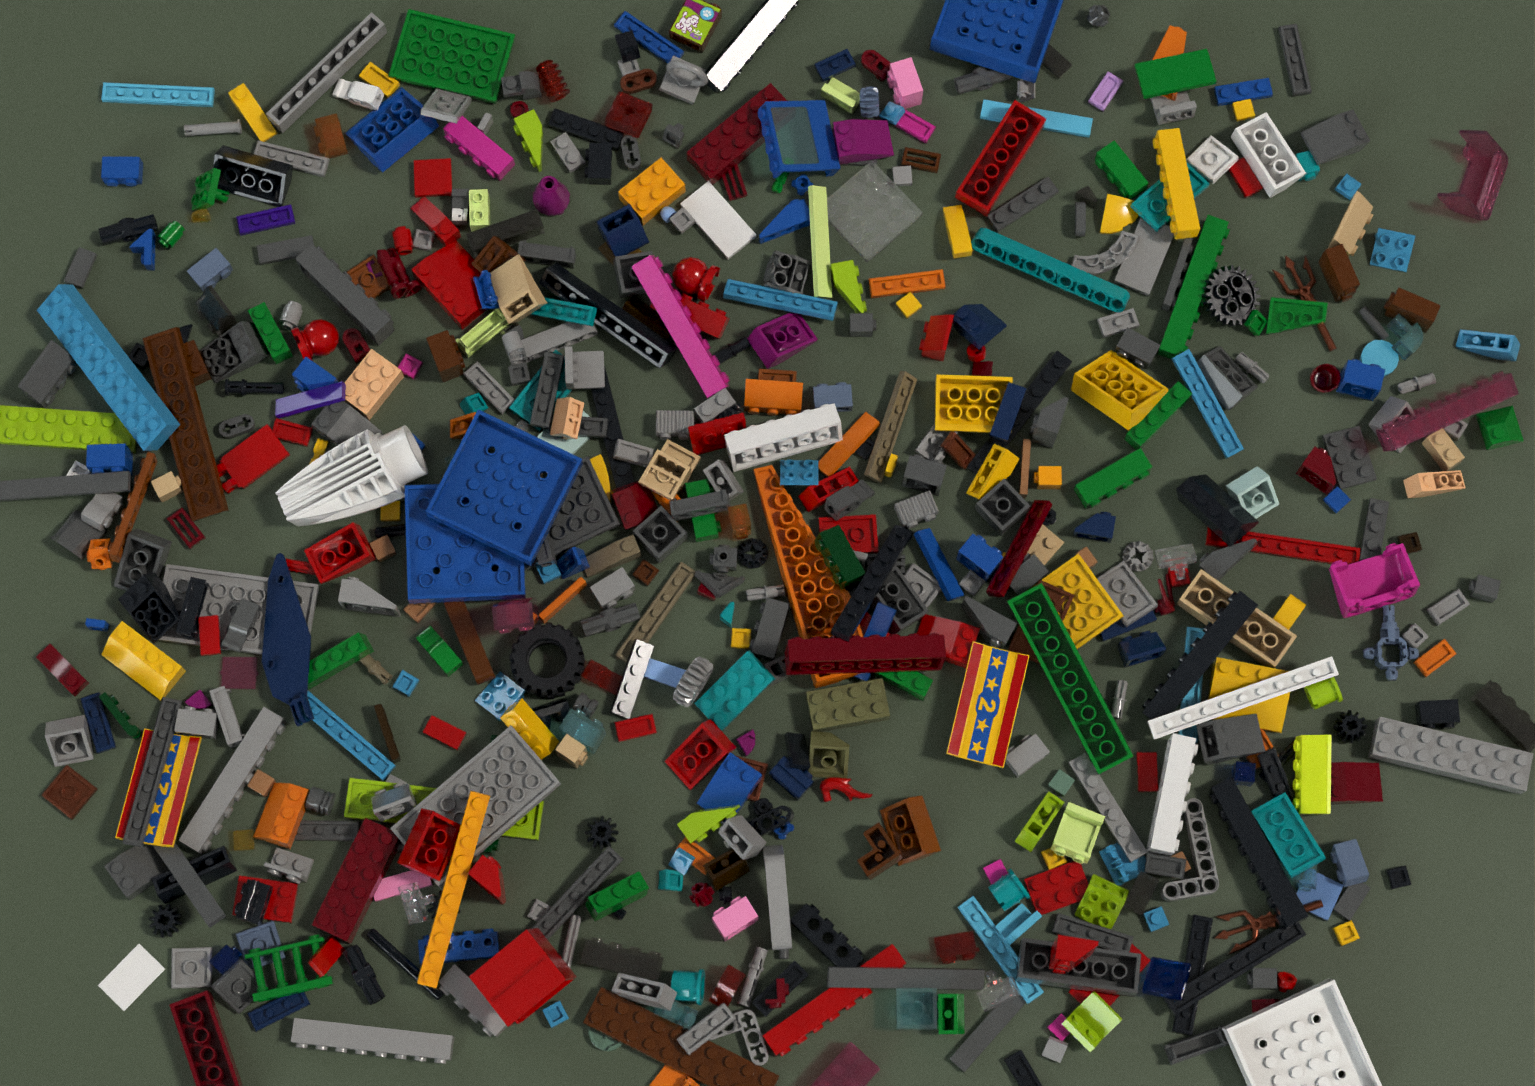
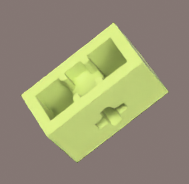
[469,189,490,233]

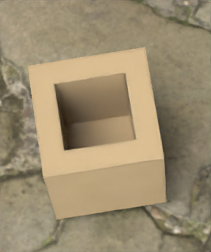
[151,471,183,502]

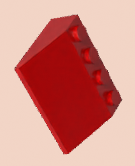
[411,240,487,330]

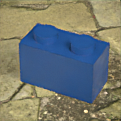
[101,157,143,187]

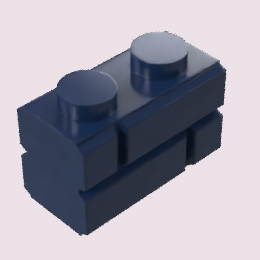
[769,756,814,801]

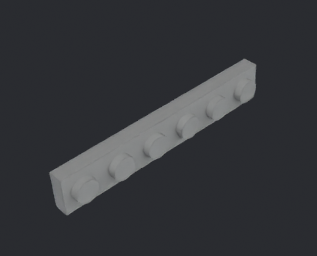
[1068,753,1147,863]

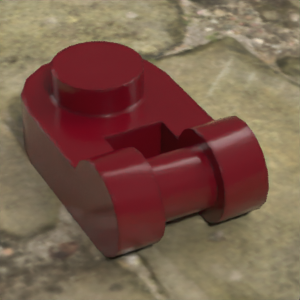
[861,50,891,82]
[343,328,370,364]

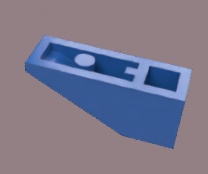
[759,199,810,244]

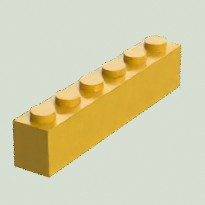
[1153,128,1200,239]

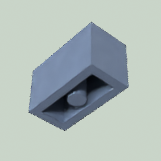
[187,248,233,293]
[813,382,853,412]
[1330,839,1369,887]

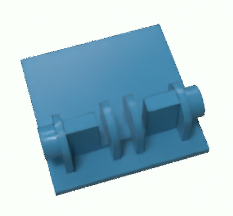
[1370,228,1415,272]
[780,459,819,485]
[475,672,525,721]
[1099,843,1146,886]

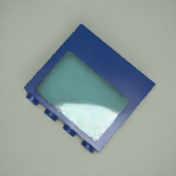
[758,100,841,178]

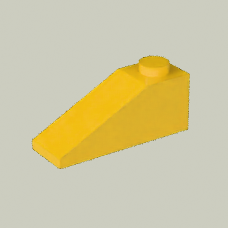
[228,83,277,142]
[966,444,1020,500]

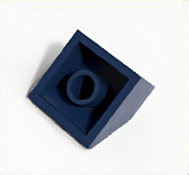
[952,304,1007,350]
[1117,631,1166,668]

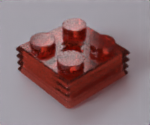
[605,91,653,138]

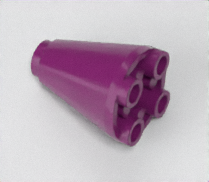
[533,176,570,216]

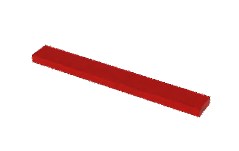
[1205,527,1361,565]

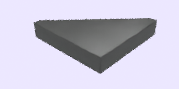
[694,570,745,598]

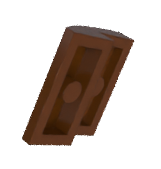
[471,236,526,273]

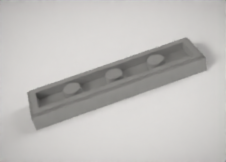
[254,141,330,177]

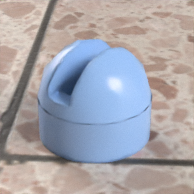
[660,206,677,223]

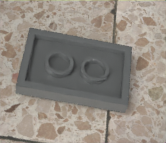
[1322,426,1377,490]

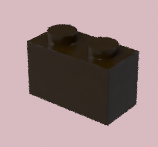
[703,849,750,891]

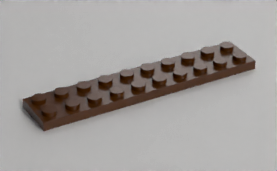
[143,327,229,521]
[583,987,779,1086]

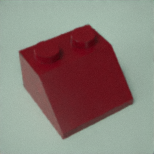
[1296,446,1336,495]
[610,480,657,529]

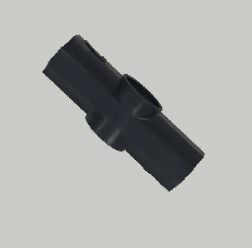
[99,214,158,245]
[342,945,386,1005]

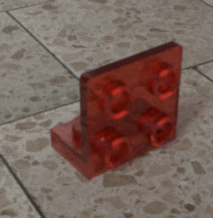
[934,931,980,964]

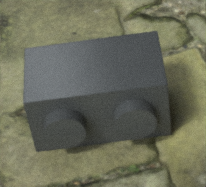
[1115,327,1160,369]
[1010,552,1049,595]

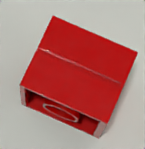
[469,928,577,1027]

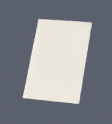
[98,944,165,1011]

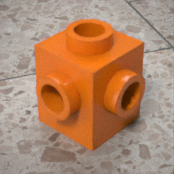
[87,538,113,570]

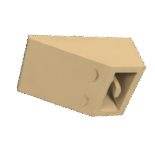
[491,254,547,324]

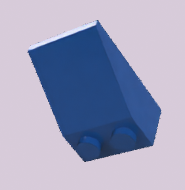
[697,752,762,823]

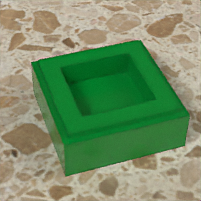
[1244,309,1268,336]

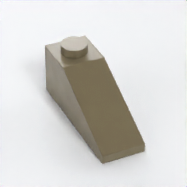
[585,535,641,578]

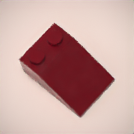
[1331,762,1383,805]

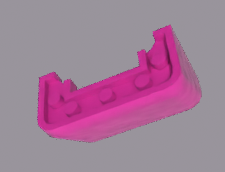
[1329,543,1420,618]

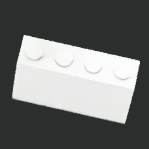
[1231,112,1306,198]

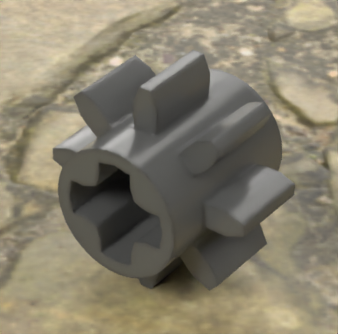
[1087,4,1110,27]

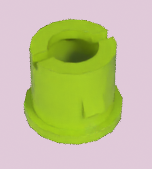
[1303,677,1343,710]

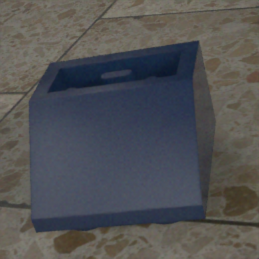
[597,204,649,257]

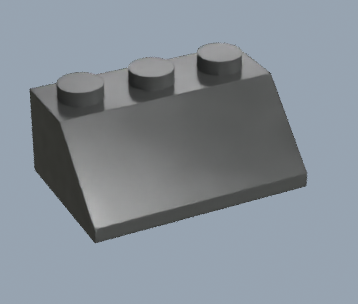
[18,340,77,408]
[1197,346,1258,411]
[1029,397,1069,448]
[870,565,929,635]

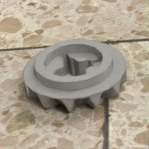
[1123,541,1154,572]

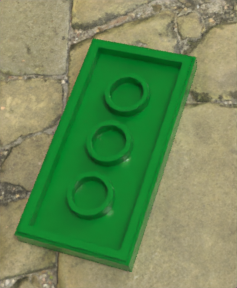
[1134,49,1217,99]

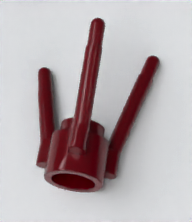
[1139,574,1175,616]

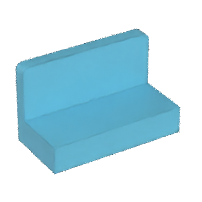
[994,903,1042,946]

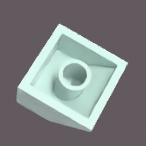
[1226,466,1279,519]

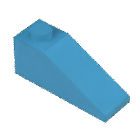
[1455,329,1520,362]

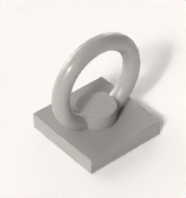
[659,56,708,105]

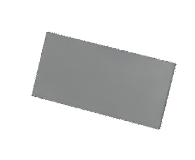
[1114,218,1174,296]

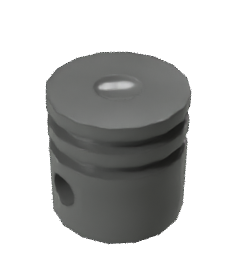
[305,786,336,816]

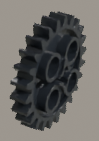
[1202,265,1261,327]

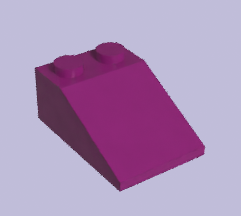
[833,119,894,165]
[747,312,818,369]

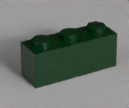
[814,525,866,590]

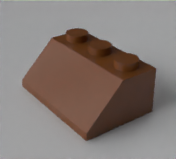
[880,795,941,866]

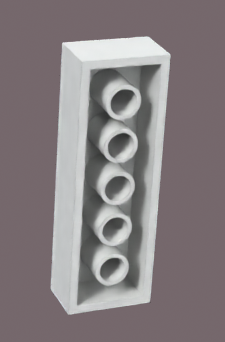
[724,403,843,472]
[1146,733,1198,856]

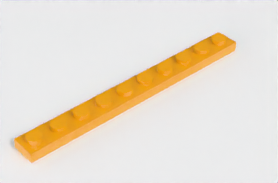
[417,790,490,988]

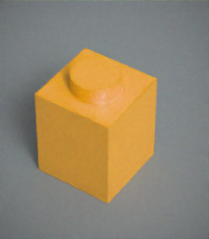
[1033,466,1062,489]

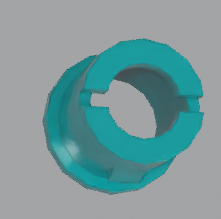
[988,868,1030,912]
[671,969,705,1005]

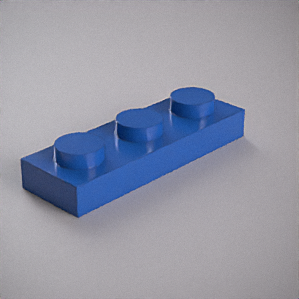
[1214,78,1273,106]

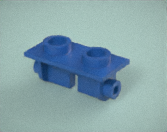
[473,270,500,309]

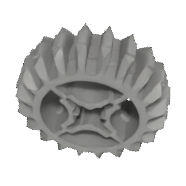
[673,656,713,707]

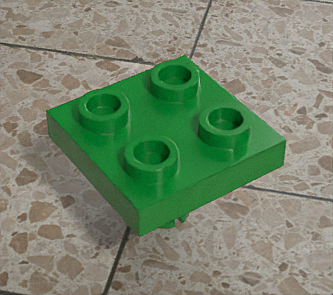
[191,168,229,213]

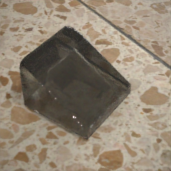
[1074,186,1098,208]

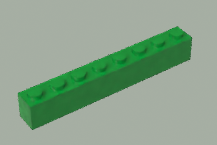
[1157,215,1230,359]

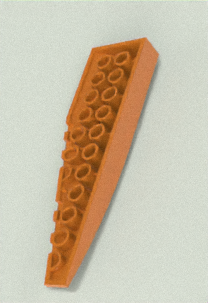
[753,465,863,688]

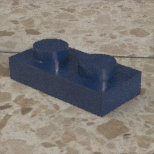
[814,49,856,82]

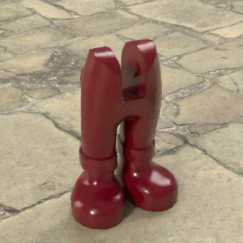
[376,248,423,299]

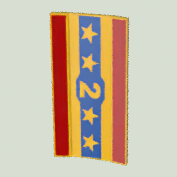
[946,641,1030,768]
[115,728,202,847]

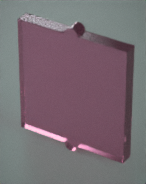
[220,657,259,689]

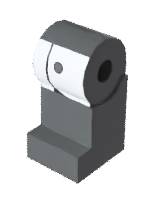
[452,189,469,225]

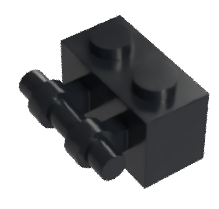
[234,879,273,926]

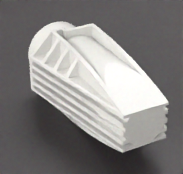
[275,425,428,527]

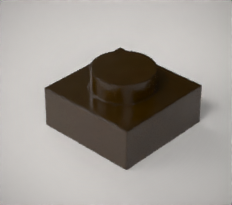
[1397,532,1422,555]

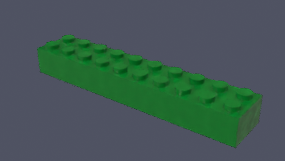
[1007,583,1134,774]

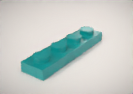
[530,297,597,327]

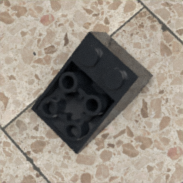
[118,572,180,644]

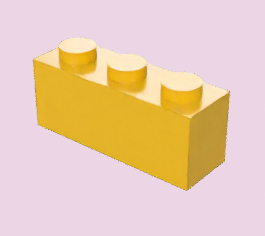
[500,698,559,760]

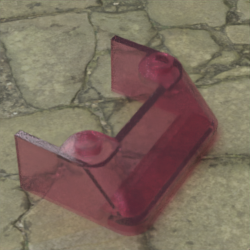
[1437,130,1508,221]

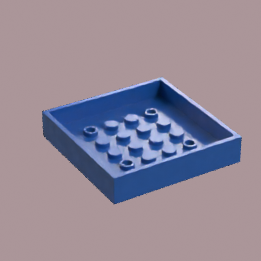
[929,0,1064,83]
[425,409,583,566]
[404,484,526,604]

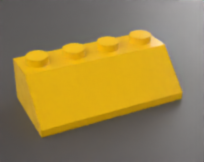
[101,621,186,701]

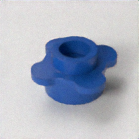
[791,174,813,196]
[774,816,794,839]

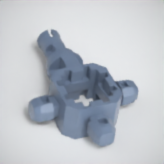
[1363,605,1419,681]

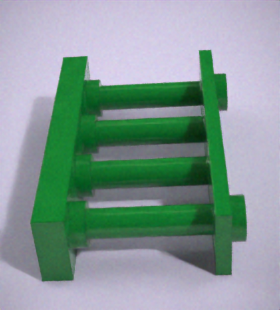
[244,935,334,1003]

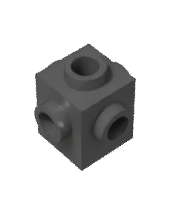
[710,545,737,573]

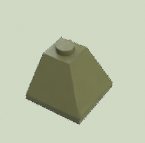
[808,731,850,778]

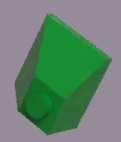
[1476,405,1524,450]

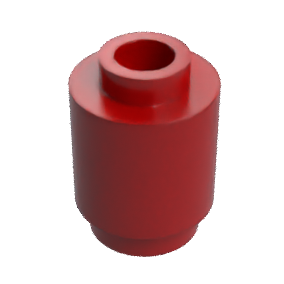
[392,226,414,255]

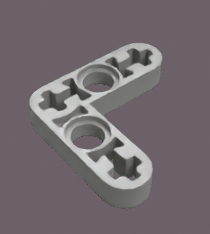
[709,1009,769,1066]

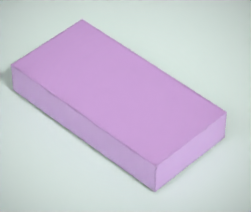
[1088,72,1123,112]

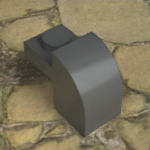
[501,71,542,100]

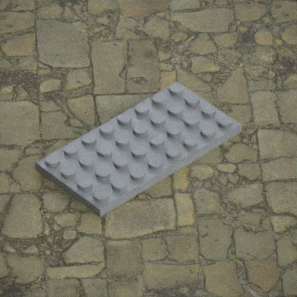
[158,564,319,655]
[390,725,561,888]

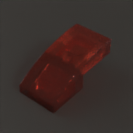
[581,659,622,695]

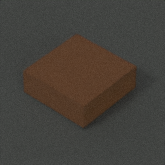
[632,559,659,586]

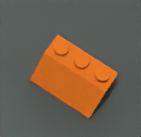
[744,379,803,416]
[253,782,310,849]

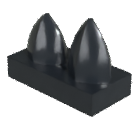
[531,697,570,730]

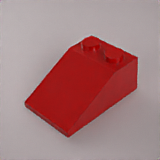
[304,522,377,584]
[917,614,980,668]
[664,719,737,790]

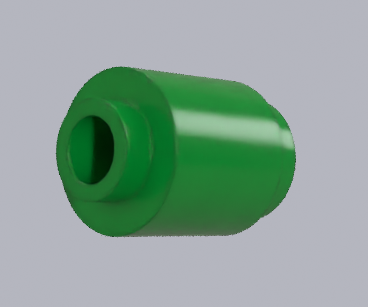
[158,220,185,249]

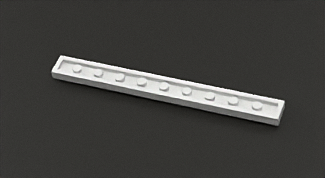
[1147,656,1339,739]

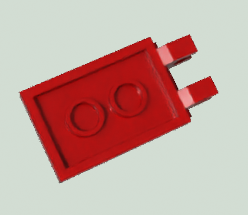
[217,424,290,494]

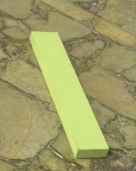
[808,185,832,299]

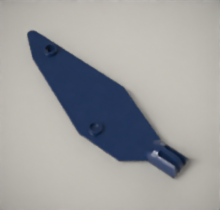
[262,553,315,727]

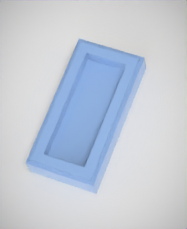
[644,658,686,688]

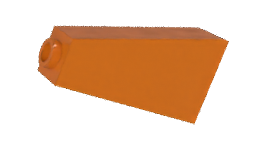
[1152,25,1187,101]

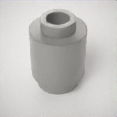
[279,301,303,330]

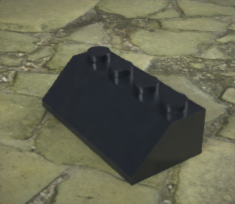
[213,145,293,207]
[1176,474,1259,547]

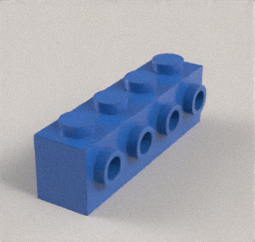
[418,929,500,965]

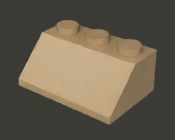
[1328,191,1374,258]

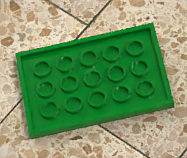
[388,9,515,104]

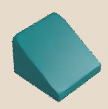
[460,393,488,415]
[720,601,735,628]
[658,869,683,891]

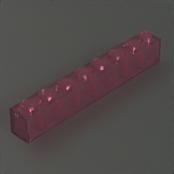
[1376,371,1519,451]

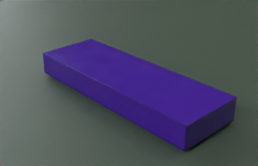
[236,204,296,236]

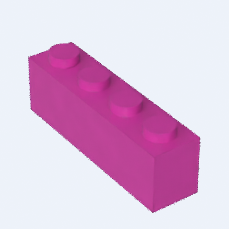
[443,116,515,181]

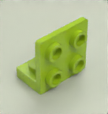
[1075,874,1129,929]
[1062,991,1122,1052]

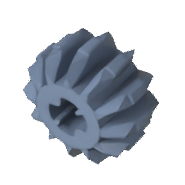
[860,86,880,118]

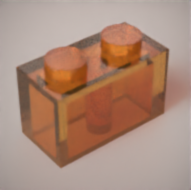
[313,113,348,159]
[727,504,751,540]

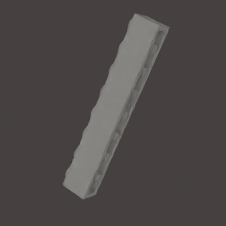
[266,12,387,133]
[179,707,286,855]
[291,1018,455,1064]

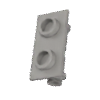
[1017,79,1035,102]

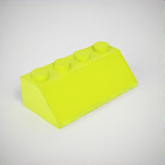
[1292,735,1332,816]

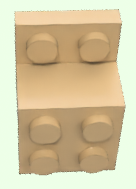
[639,439,701,501]

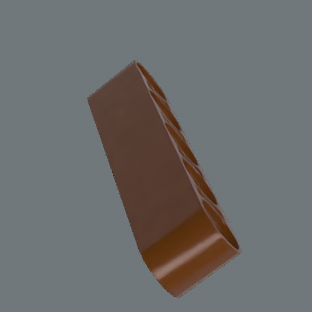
[443,601,496,685]

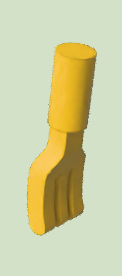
[309,438,329,464]

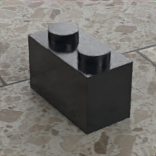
[585,143,612,185]
[1415,699,1460,729]

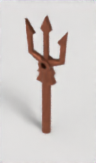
[1272,255,1337,352]
[1215,899,1323,955]

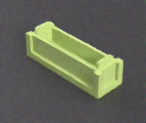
[456,308,509,358]

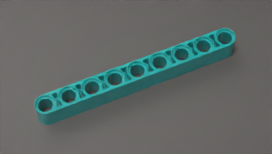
[971,228,1130,313]

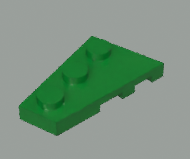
[1266,297,1328,335]

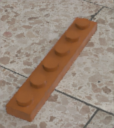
[108,452,158,563]

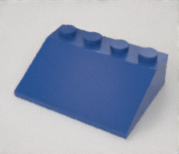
[345,87,439,173]

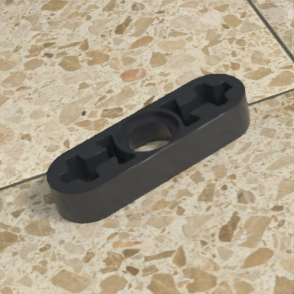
[748,806,794,837]

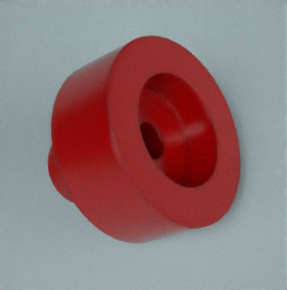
[967,344,986,362]
[1277,972,1297,993]

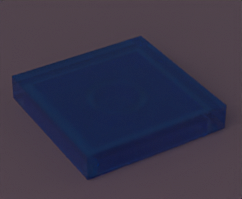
[1142,957,1191,1000]

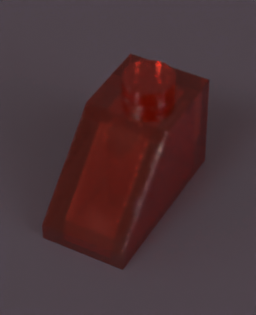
[709,964,746,1007]

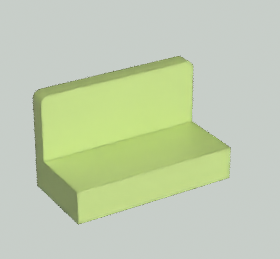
[821,78,860,114]

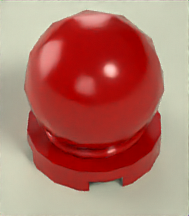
[672,257,720,302]
[291,319,339,361]

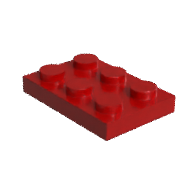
[688,413,747,455]
[818,514,878,553]
[1024,861,1088,915]
[232,875,299,923]

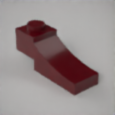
[36,644,89,697]

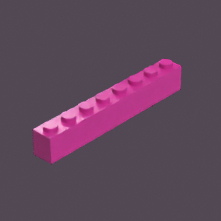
[631,255,730,398]

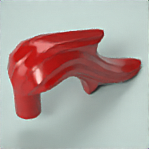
[820,777,873,802]

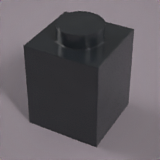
[615,30,641,63]

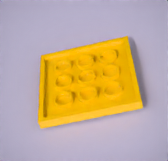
[1025,553,1124,649]

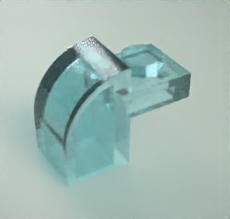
[1386,314,1423,361]
[653,1001,698,1030]

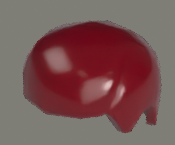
[1310,364,1341,393]

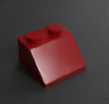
[919,314,954,361]

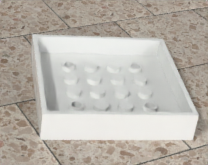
[1222,978,1382,1086]

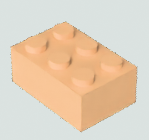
[345,349,404,421]

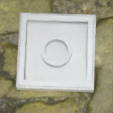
[1186,135,1239,184]

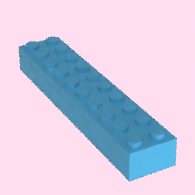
[37,284,180,451]

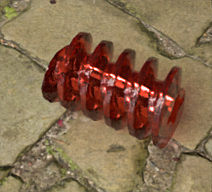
[535,60,570,102]

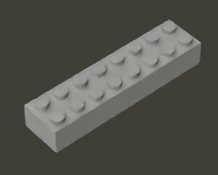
[1368,717,1534,794]

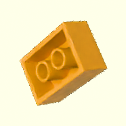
[618,157,686,226]

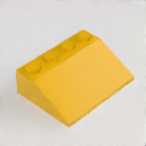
[1071,350,1169,430]
[935,374,1013,434]
[1207,657,1290,733]

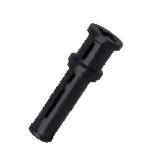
[225,379,284,396]

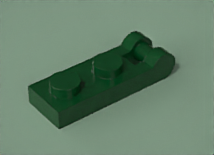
[99,692,142,739]

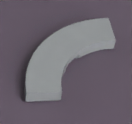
[1071,231,1140,275]

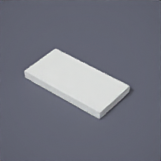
[680,181,757,260]

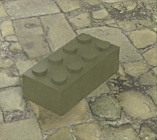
[806,678,890,732]

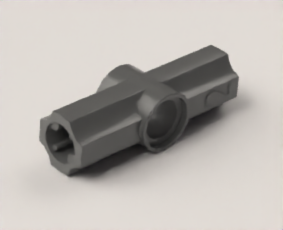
[954,67,1012,95]
[580,603,641,637]

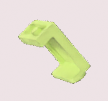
[1050,802,1105,864]

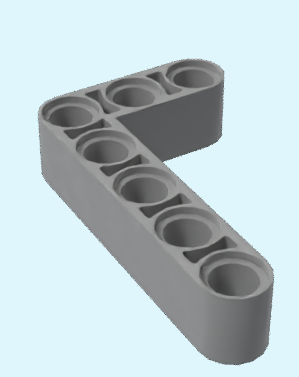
[502,322,598,365]
[1160,798,1219,902]
[763,845,792,950]

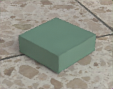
[1048,769,1075,797]

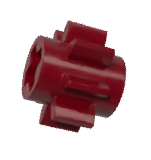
[689,882,715,907]

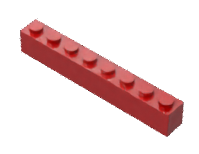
[762,944,906,1057]

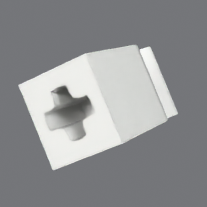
[332,78,385,111]

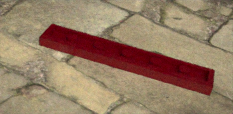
[986,500,1052,597]

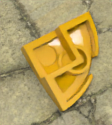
[1100,194,1139,234]

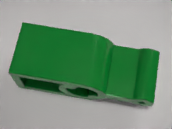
[416,625,463,677]

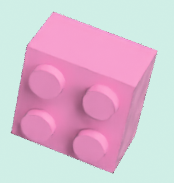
[887,57,923,109]
[712,896,758,942]

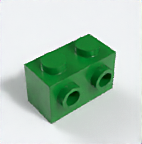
[937,994,965,1034]

